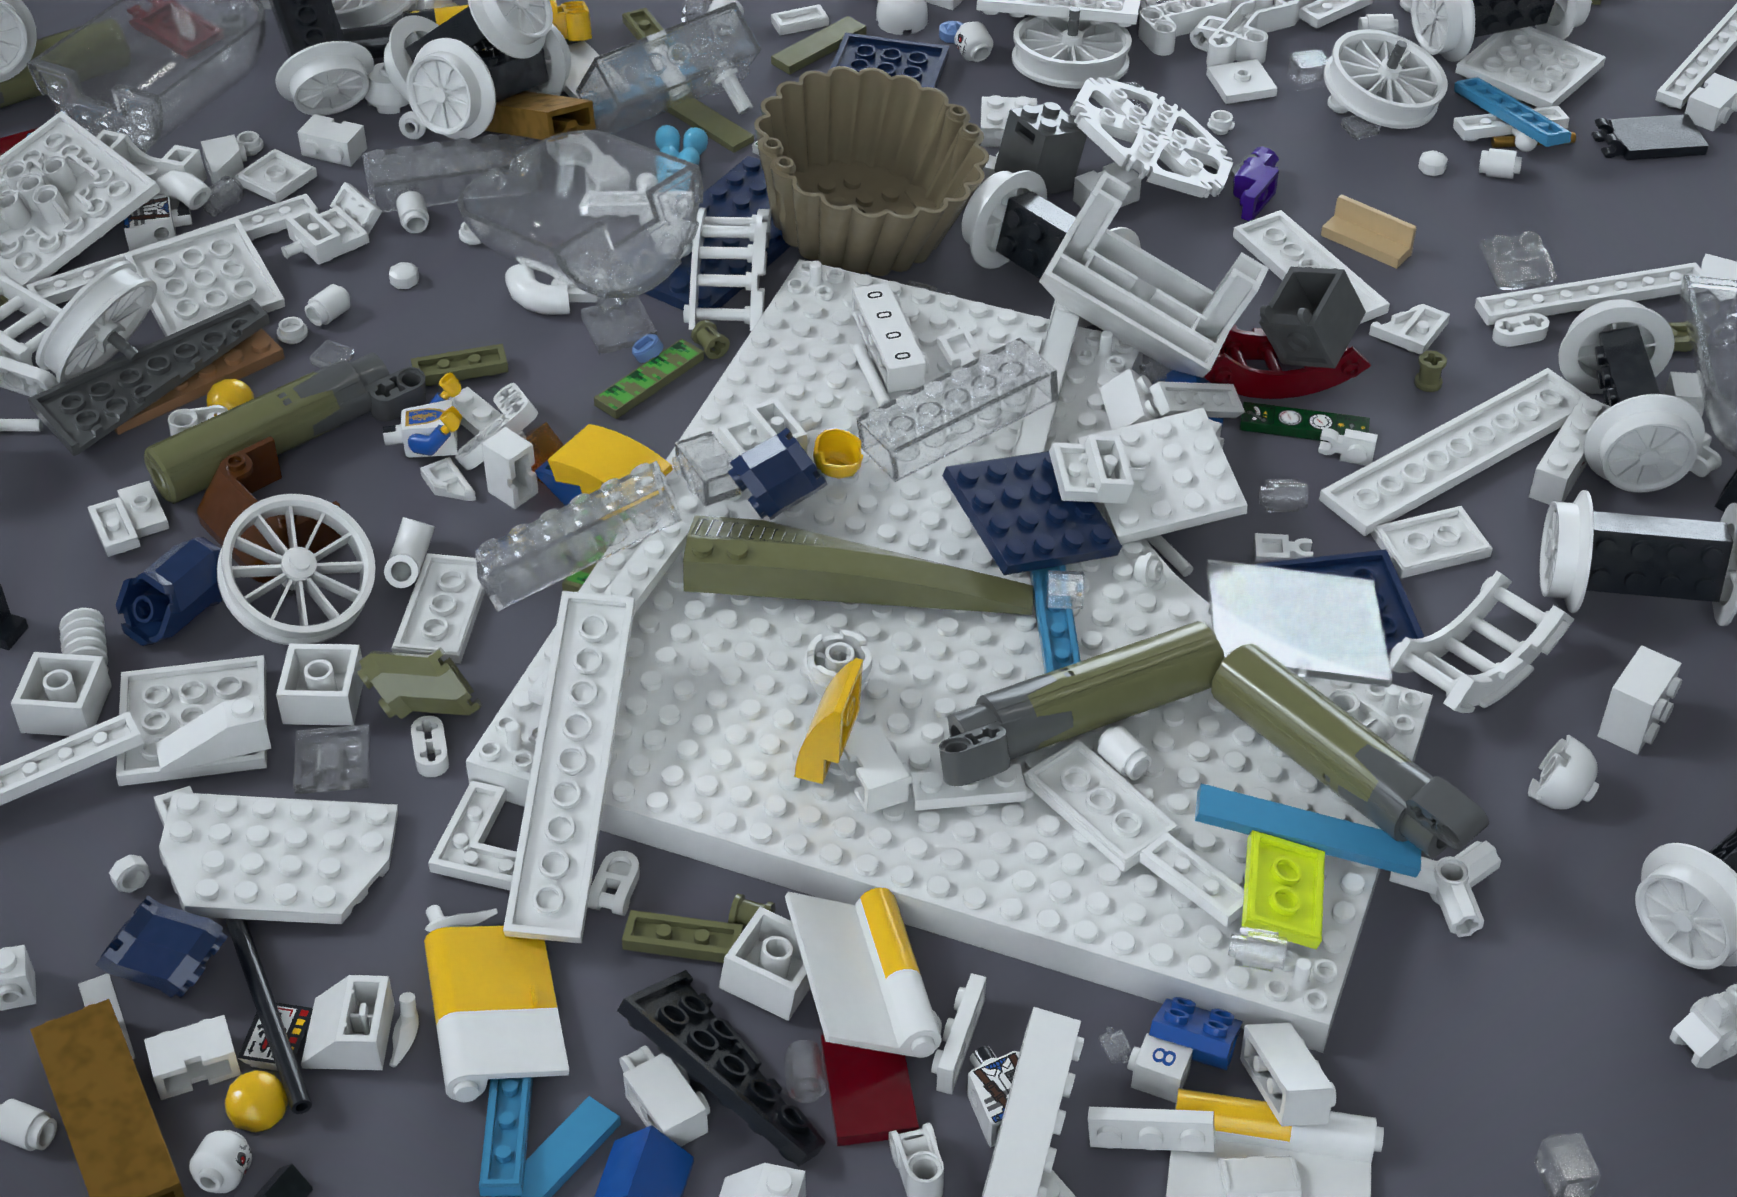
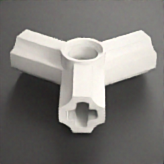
[1389,841,1501,937]

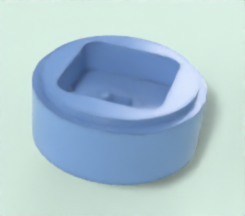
[939,21,963,43]
[632,334,664,363]

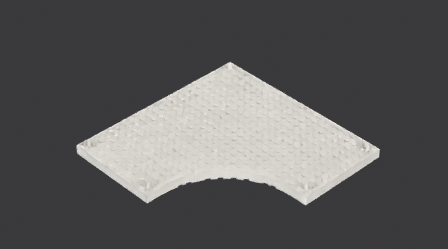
[466,259,1433,1053]

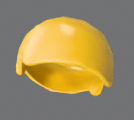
[206,379,254,417]
[813,428,864,479]
[225,1070,288,1133]

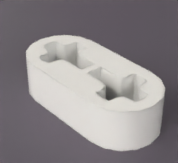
[1492,313,1550,347]
[411,716,449,778]

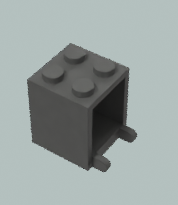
[994,102,1087,195]
[1259,266,1366,368]

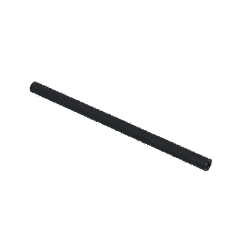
[224,918,312,1114]

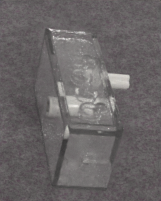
[576,2,762,138]

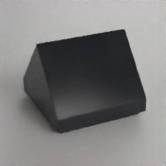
[254,1163,313,1197]

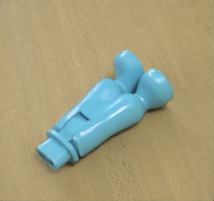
[655,125,708,190]

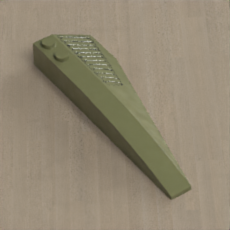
[683,515,1033,615]

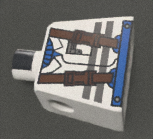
[123,195,192,251]
[967,1046,1020,1148]

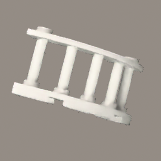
[683,208,771,331]
[1386,571,1574,713]

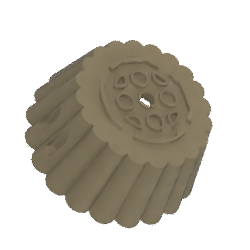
[754,66,989,276]

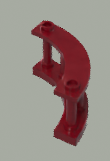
[1204,325,1371,399]

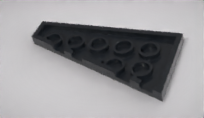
[617,970,826,1167]

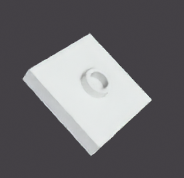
[1206,59,1277,104]
[235,149,317,203]

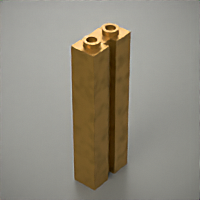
[485,91,596,141]
[30,999,185,1197]

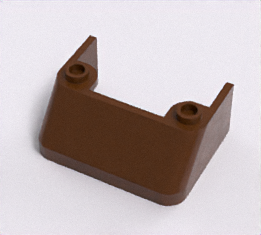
[197,436,342,583]

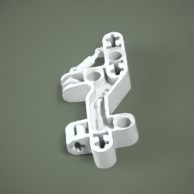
[1190,0,1315,67]

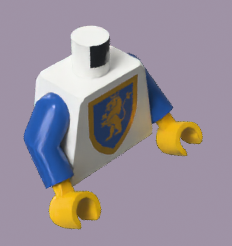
[383,372,462,458]

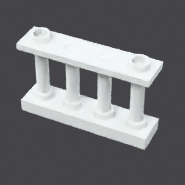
[0,274,62,366]

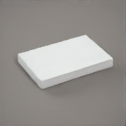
[1371,506,1493,579]

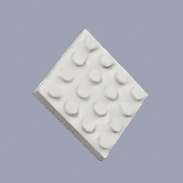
[1455,27,1606,108]
[124,217,285,337]
[1077,407,1248,544]
[116,655,267,786]

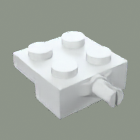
[980,95,1037,147]
[281,206,370,265]
[718,398,815,458]
[1049,435,1146,504]

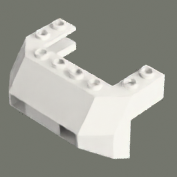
[1039,171,1269,378]

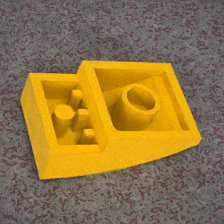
[547,424,673,507]
[794,658,863,784]

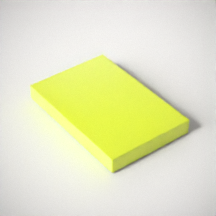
[1242,830,1325,950]

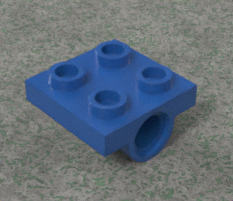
[1149,997,1243,1071]

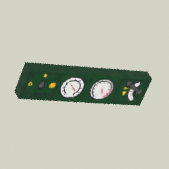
[1240,402,1370,442]

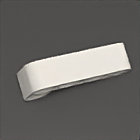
[1138,0,1232,56]

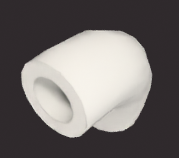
[155,170,211,210]
[505,264,570,315]
[384,517,435,588]

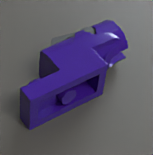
[1230,146,1279,221]

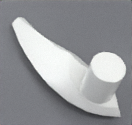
[425,905,498,932]
[389,992,419,1068]

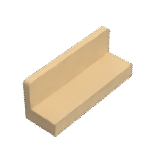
[1321,195,1416,269]

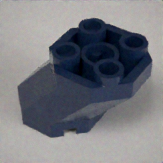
[728,428,828,520]
[116,537,223,646]
[95,895,228,998]

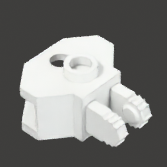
[1670,984,1737,1069]

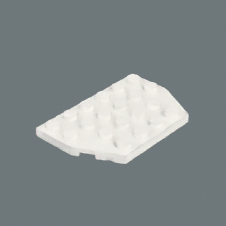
[159,792,398,924]

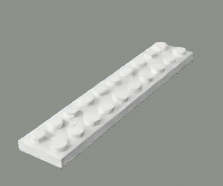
[1319,368,1591,536]
[503,591,635,943]

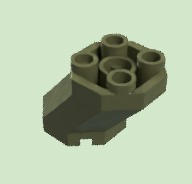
[357,647,482,719]

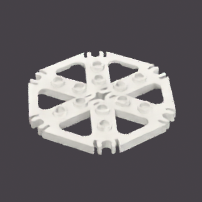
[1070,77,1234,198]

